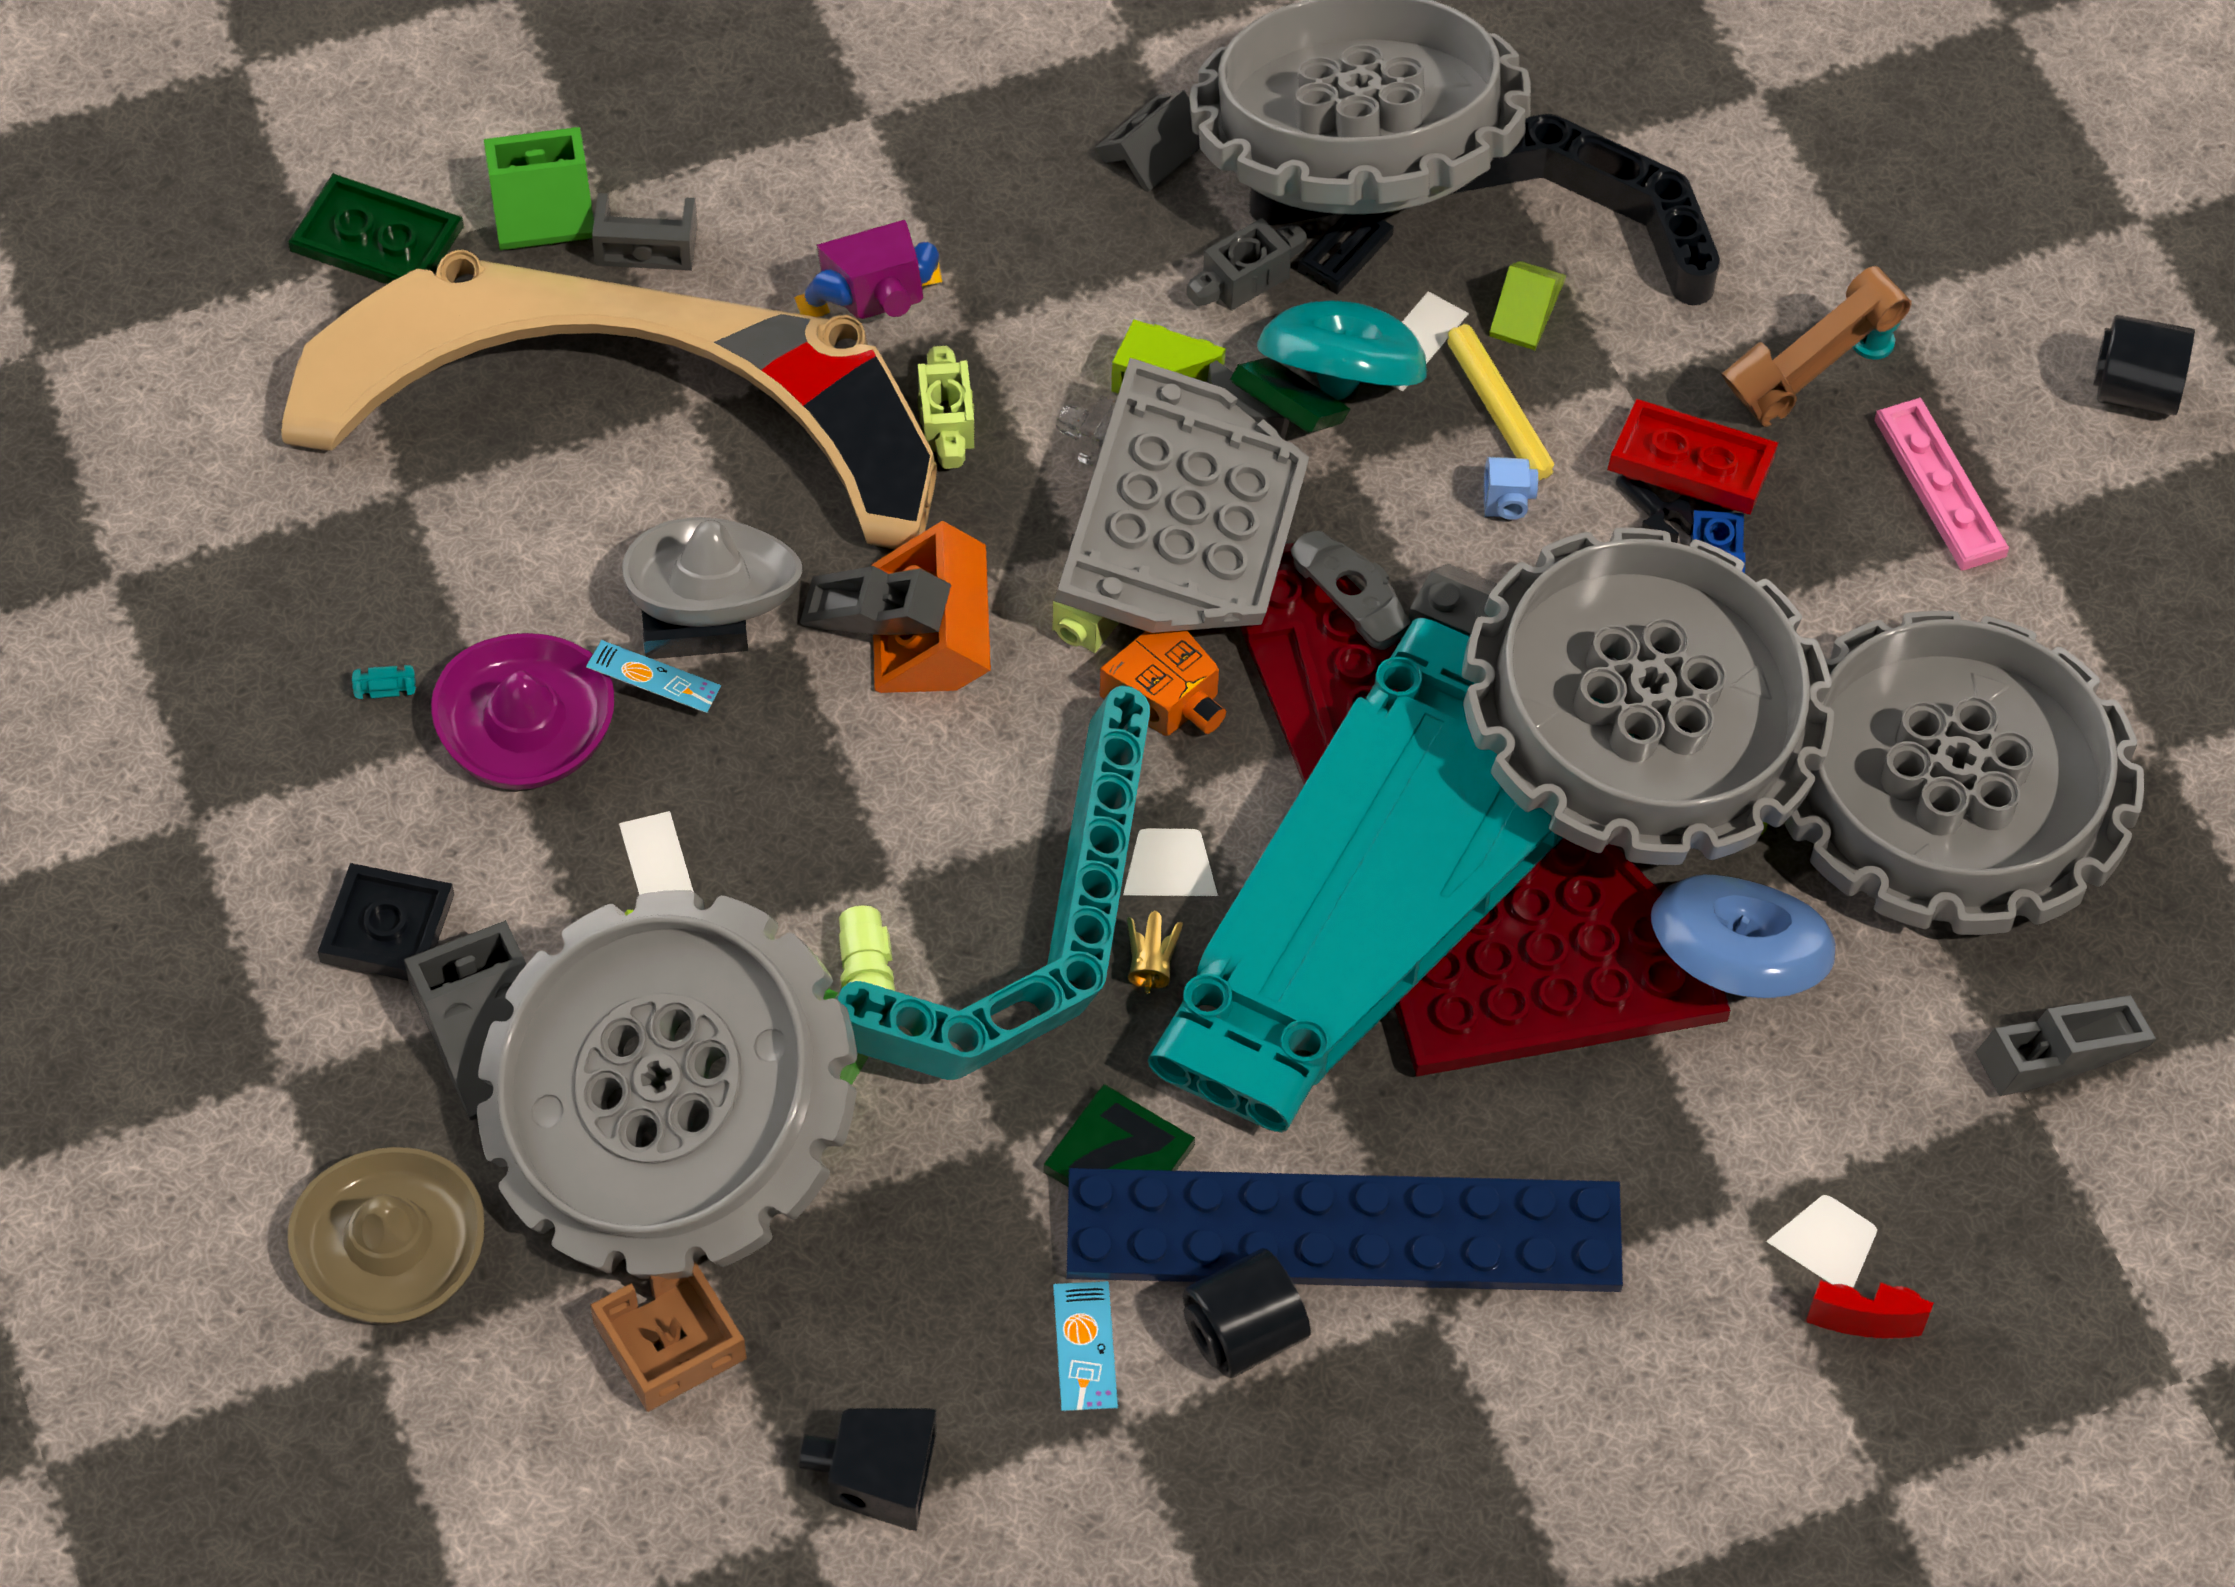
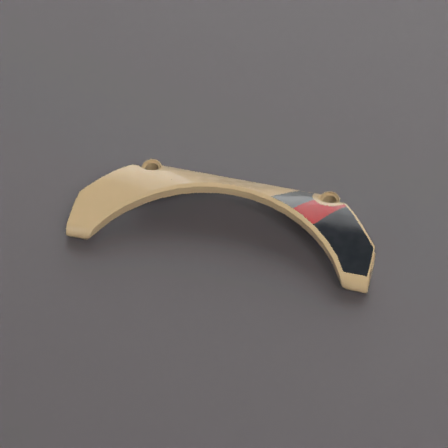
[281,250,937,550]

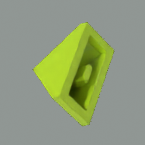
[1489,261,1566,350]

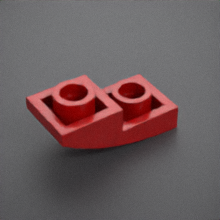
[1806,1280,1934,1339]

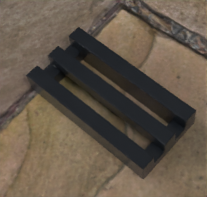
[1298,213,1394,295]

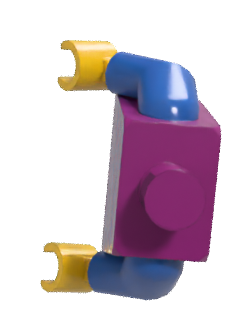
[794,220,942,319]

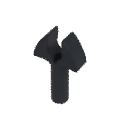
[1616,474,1693,543]

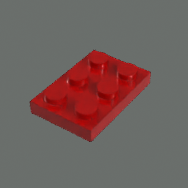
[1607,399,1779,515]

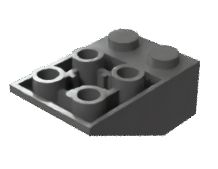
[404,920,527,1121]

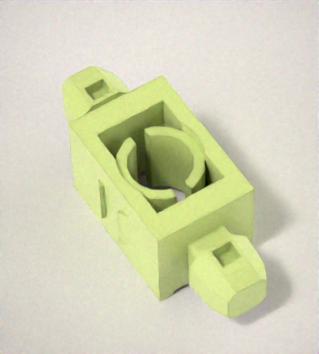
[918,346,974,469]

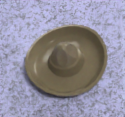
[288,1147,484,1325]

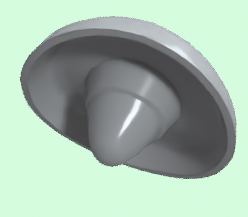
[622,517,802,627]

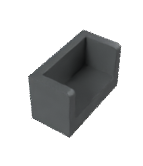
[592,193,698,271]

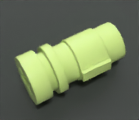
[839,905,895,991]

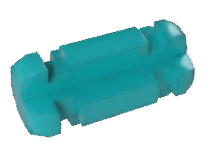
[352,665,416,699]

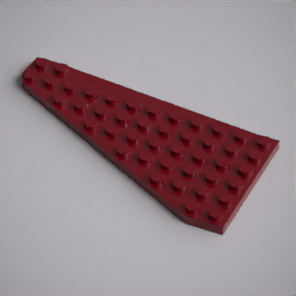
[1240,543,1731,1077]

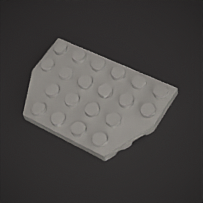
[1054,358,1309,633]

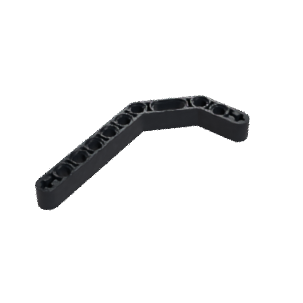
[1249,114,1720,305]

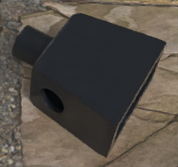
[799,1408,937,1531]

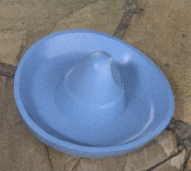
[1651,874,1836,998]

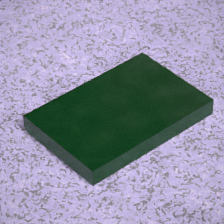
[288,173,464,285]

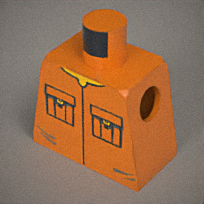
[1100,630,1226,736]

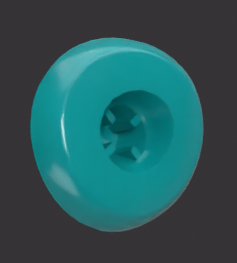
[1257,301,1427,400]

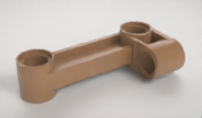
[1721,266,1911,427]

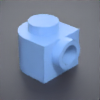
[1484,457,1538,520]

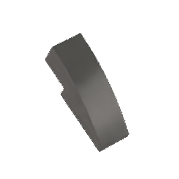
[800,566,951,635]
[1975,995,2156,1096]

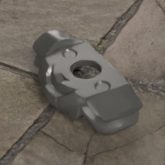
[1291,531,1411,650]

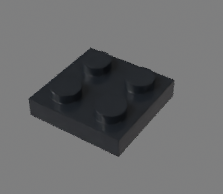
[318,863,454,981]

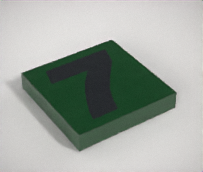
[1230,357,1350,433]
[1043,1084,1195,1187]

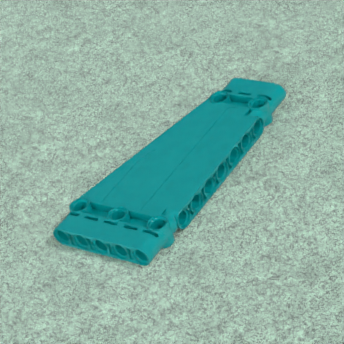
[1148,618,1635,1133]

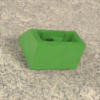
[484,127,594,250]

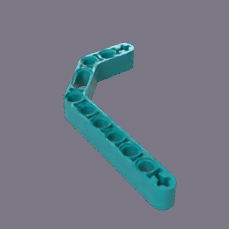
[835,686,1150,1080]

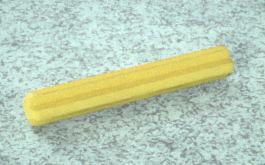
[1447,324,1554,481]

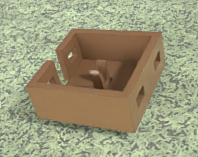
[590,1261,747,1412]

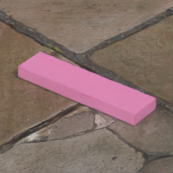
[1874,398,2009,571]

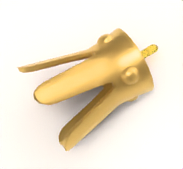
[1127,911,1183,994]

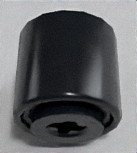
[2093,315,2195,416]
[1183,1248,1311,1378]

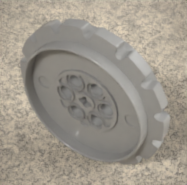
[1190,0,1531,214]
[1462,528,1834,865]
[1784,611,2144,935]
[477,890,857,1280]

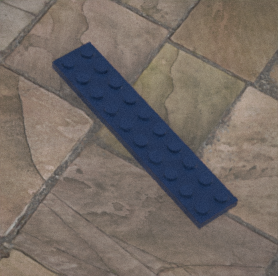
[1066,1168,1623,1292]

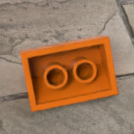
[872,520,991,693]

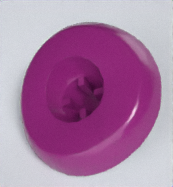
[431,633,614,790]

